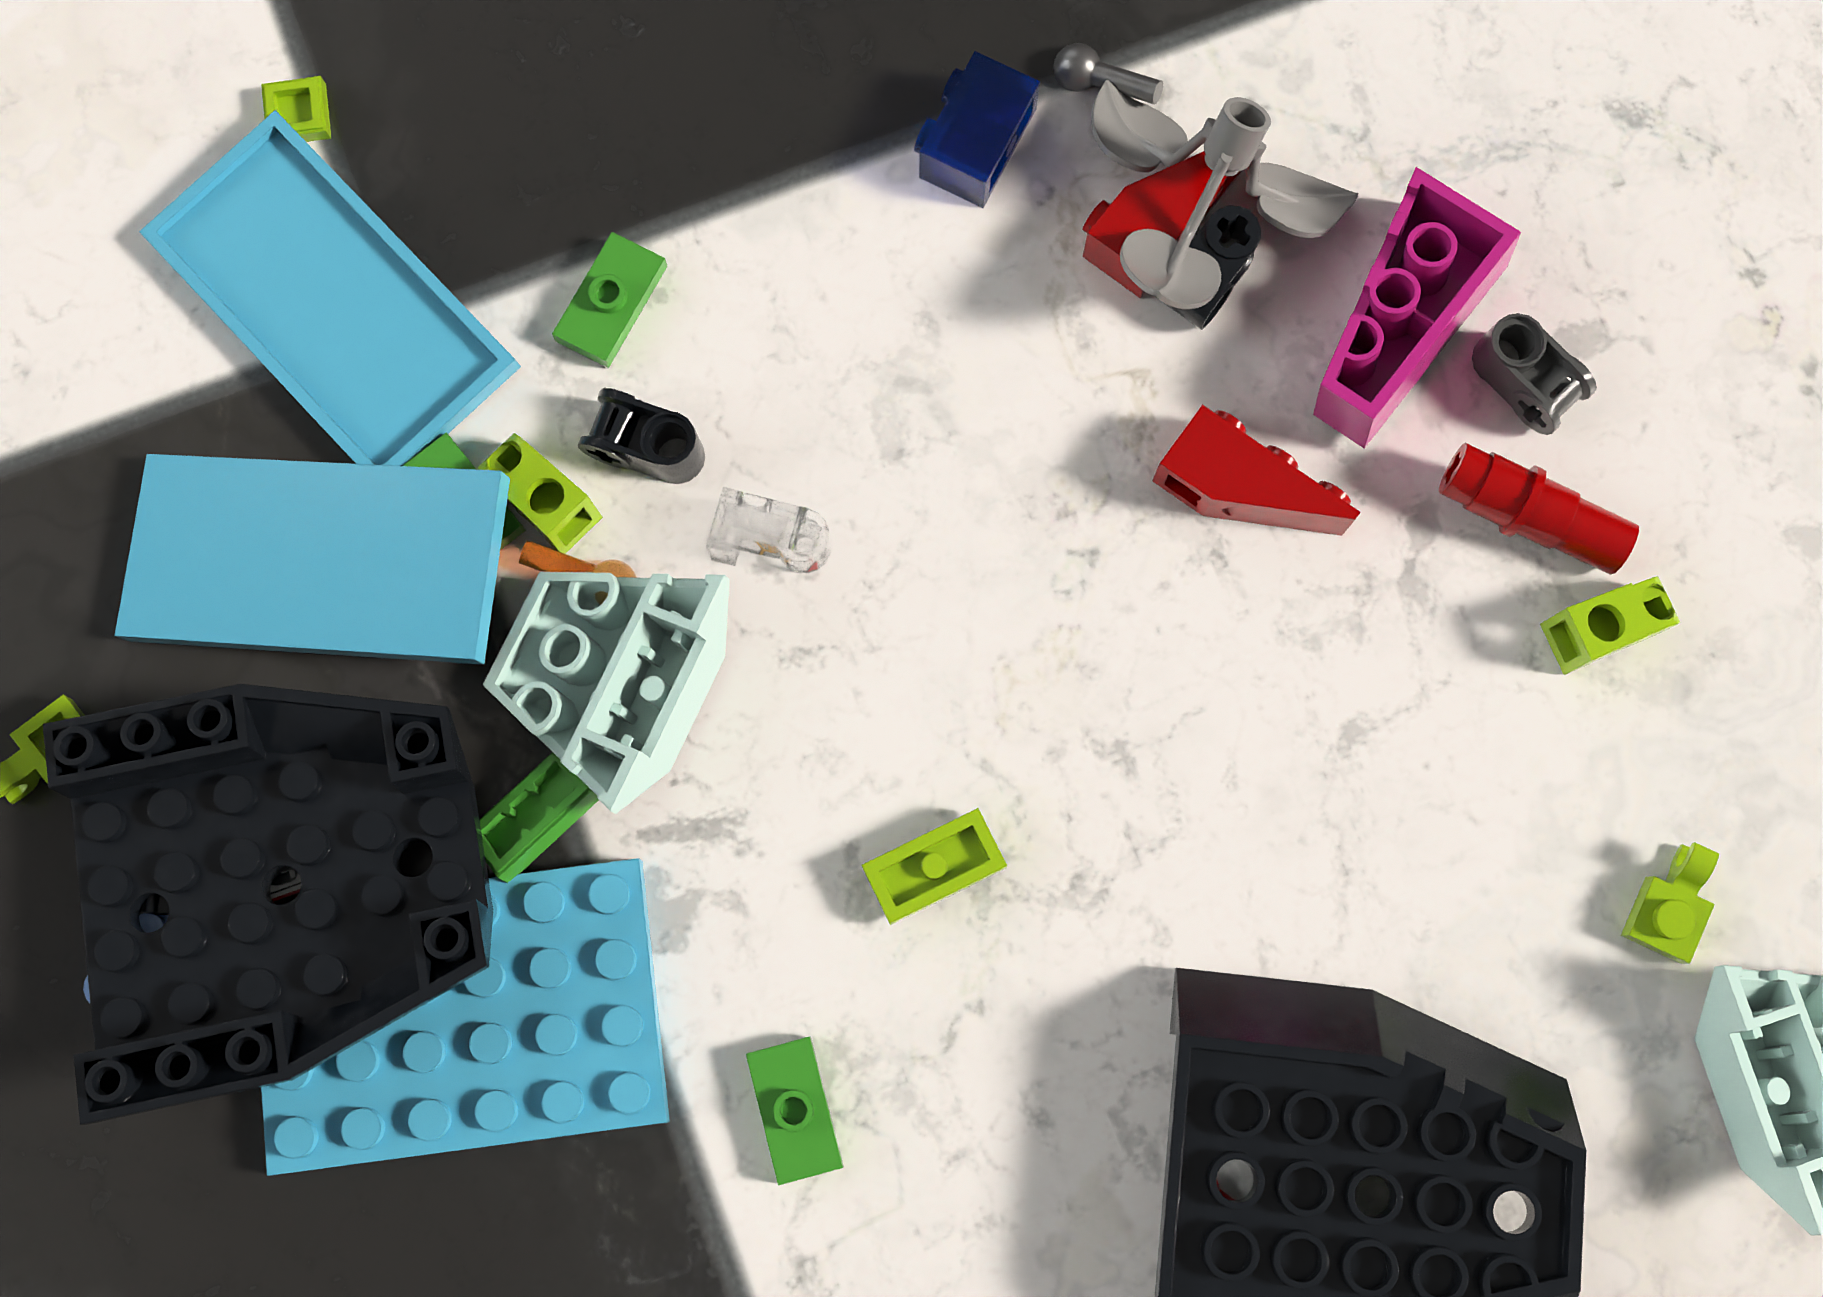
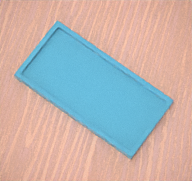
[139,110,521,466]
[114,454,510,664]

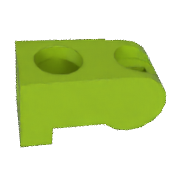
[477,433,603,556]
[1540,576,1681,675]

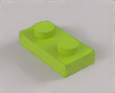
[862,808,1007,926]

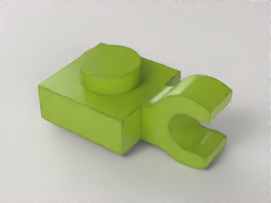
[0,694,84,804]
[1620,842,1719,964]

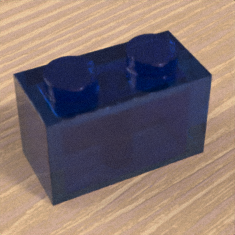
[914,51,1040,208]

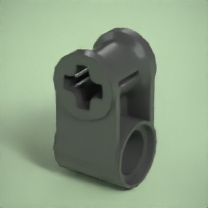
[1472,313,1597,435]

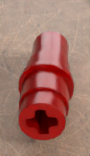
[1439,442,1639,575]

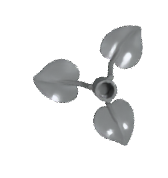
[1091,80,1358,309]

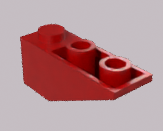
[1152,404,1361,536]

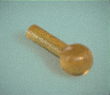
[519,540,637,605]

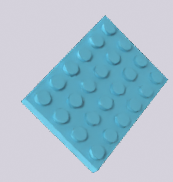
[261,858,670,1176]

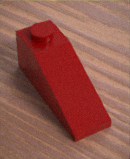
[1082,151,1243,299]

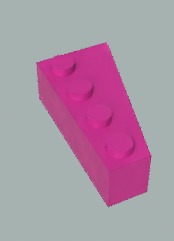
[1313,167,1521,449]

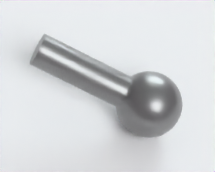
[1054,43,1163,105]

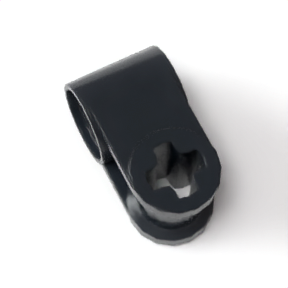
[1153,205,1261,330]
[578,388,705,484]

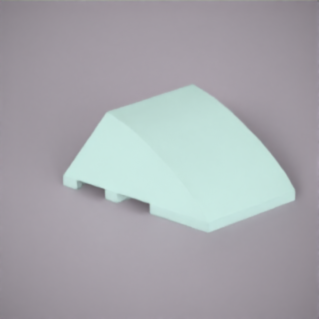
[483,572,730,814]
[1694,965,1823,1235]

